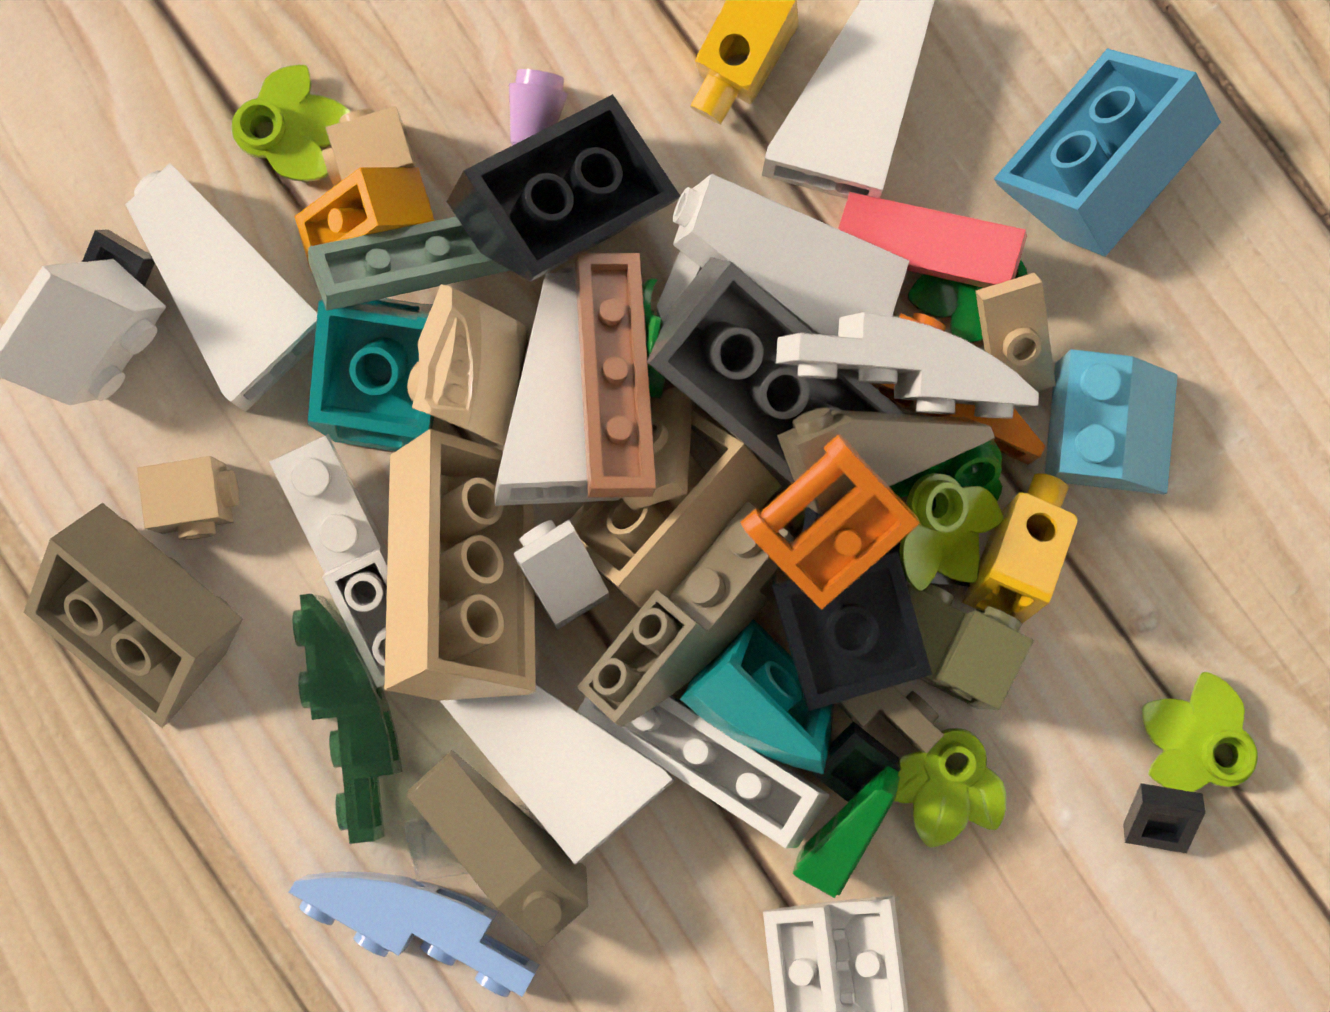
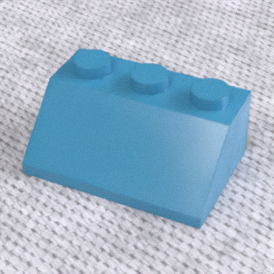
[994,48,1221,257]

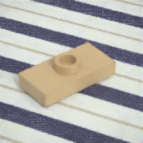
[976,272,1056,392]
[622,387,693,510]

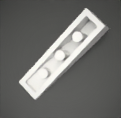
[577,696,830,848]

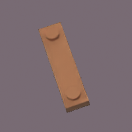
[575,253,656,498]

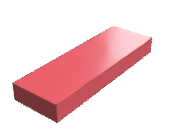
[838,192,1027,288]

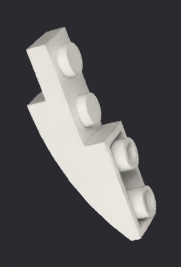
[776,312,1039,419]
[269,434,388,688]

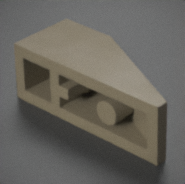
[777,408,995,515]
[407,750,588,947]

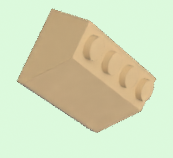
[385,429,536,701]

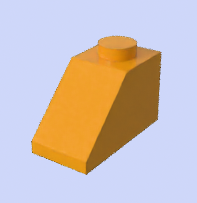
[294,167,435,272]

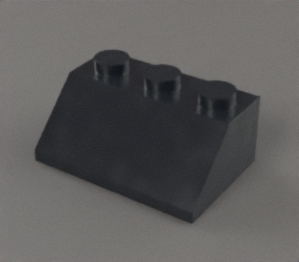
[447,94,680,282]

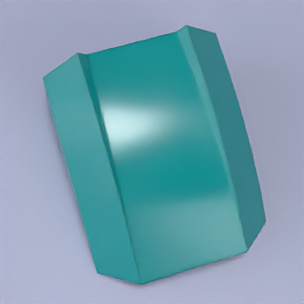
[308,298,434,452]
[680,619,834,774]

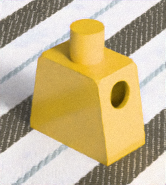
[690,0,799,124]
[962,473,1078,624]

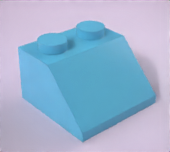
[1045,349,1178,495]

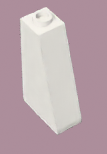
[762,0,935,199]
[125,163,317,412]
[673,174,909,373]
[494,267,620,506]
[440,685,675,864]

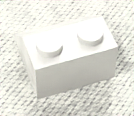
[0,259,167,406]

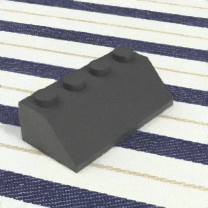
[647,257,905,484]

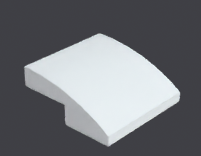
[763,896,909,1012]

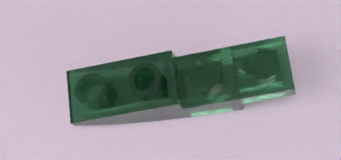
[292,593,403,844]

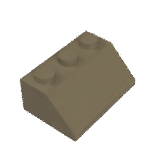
[24,502,243,728]

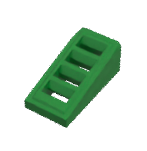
[793,766,900,898]

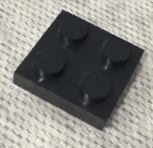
[771,549,932,711]

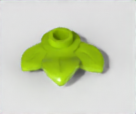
[232,65,350,182]
[899,473,1004,591]
[1142,672,1258,792]
[894,728,1006,848]

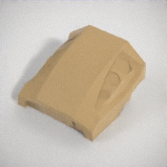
[408,284,527,446]

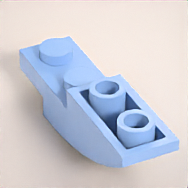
[288,871,540,997]

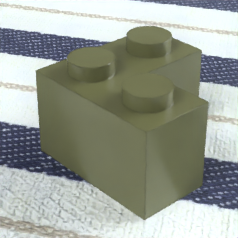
[907,583,1034,710]

